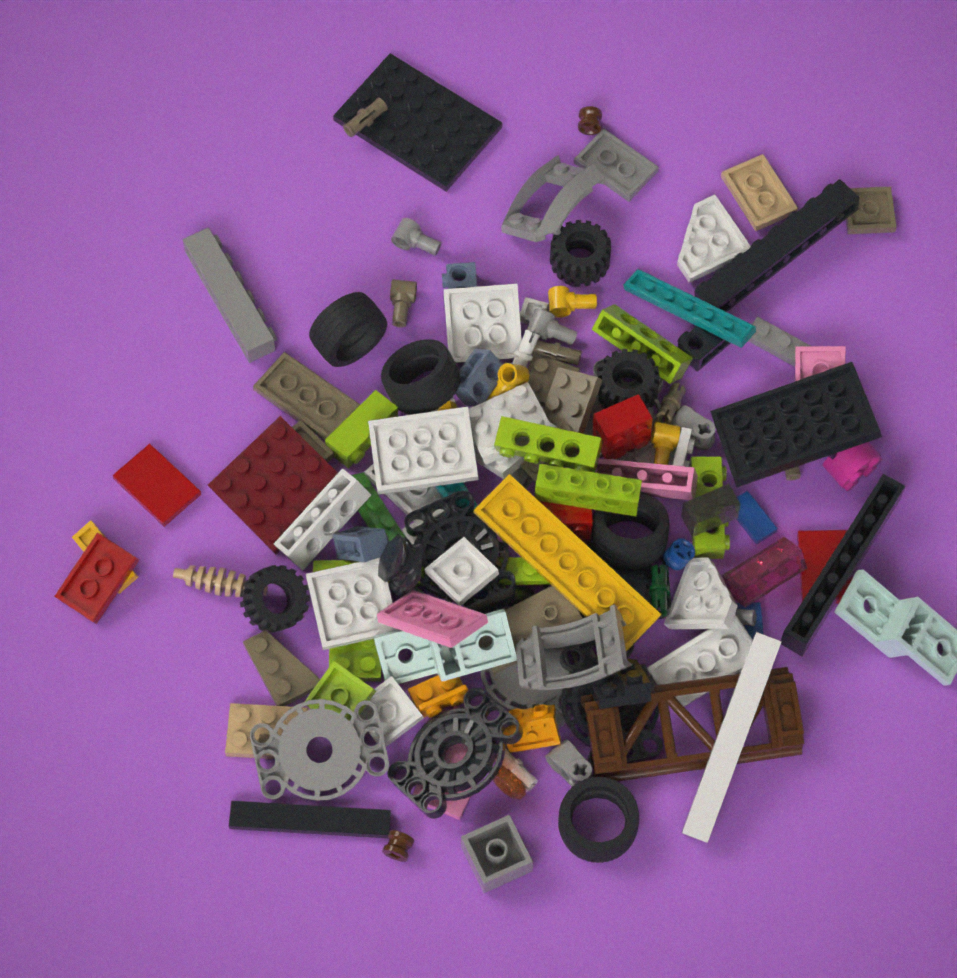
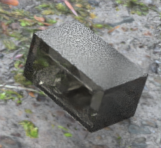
[681,484,741,537]

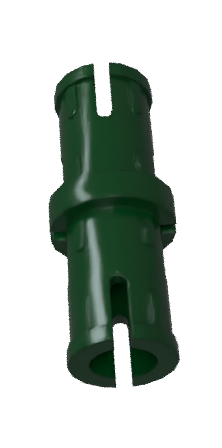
[649,565,670,617]

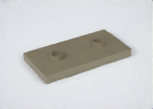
[253,352,360,440]
[478,586,583,675]

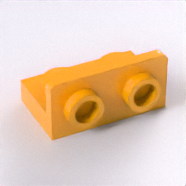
[407,675,468,718]
[504,704,561,753]

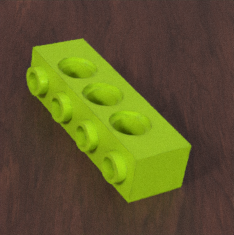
[591,304,693,384]
[494,416,602,472]
[689,457,730,559]
[535,464,642,516]

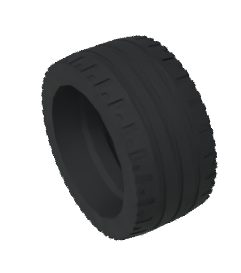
[309,292,388,367]
[381,339,461,415]
[592,492,670,570]
[558,777,639,863]

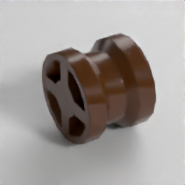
[578,106,602,135]
[382,830,414,862]

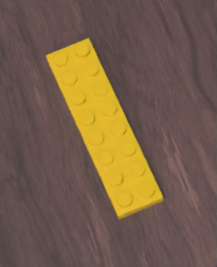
[474,474,661,652]

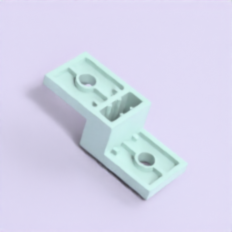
[834,569,957,686]
[373,609,517,684]

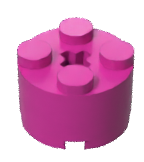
[822,442,882,492]

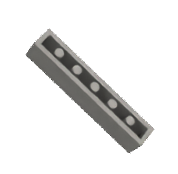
[182,227,277,363]

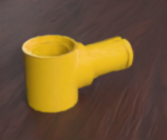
[548,286,597,318]
[486,363,530,401]
[651,421,681,465]

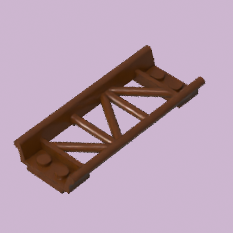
[581,667,805,782]

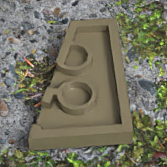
[243,630,320,706]

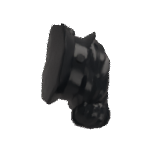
[378,534,424,597]

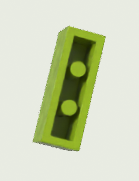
[325,390,398,469]

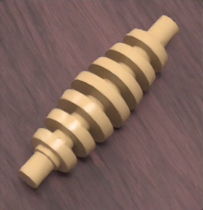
[173,565,268,598]

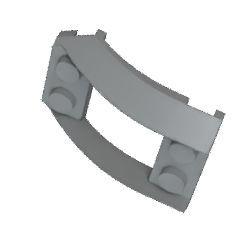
[501,155,606,242]
[515,604,632,690]

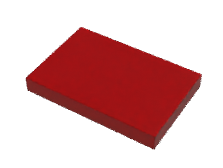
[112,443,201,527]
[797,530,853,604]
[54,532,139,624]

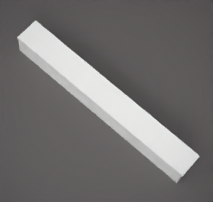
[681,632,782,843]

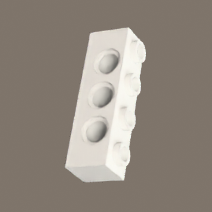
[274,468,371,571]

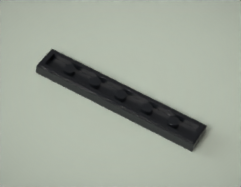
[229,801,391,838]

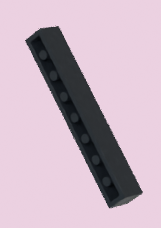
[694,179,860,312]
[781,474,905,656]

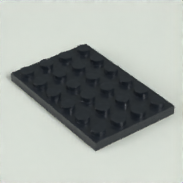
[333,53,502,192]
[710,362,882,488]

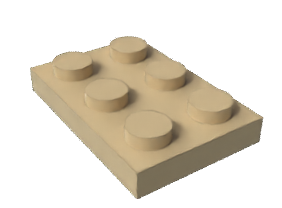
[721,154,798,232]
[225,703,309,759]

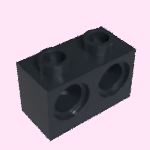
[677,325,731,372]

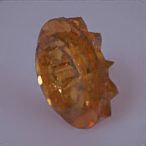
[493,765,526,800]

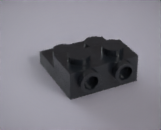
[587,658,655,709]

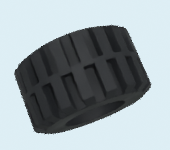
[550,220,611,287]
[597,349,660,409]
[240,565,310,632]

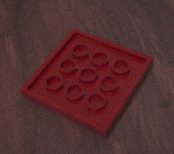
[208,416,338,555]

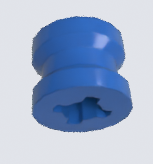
[663,538,695,570]

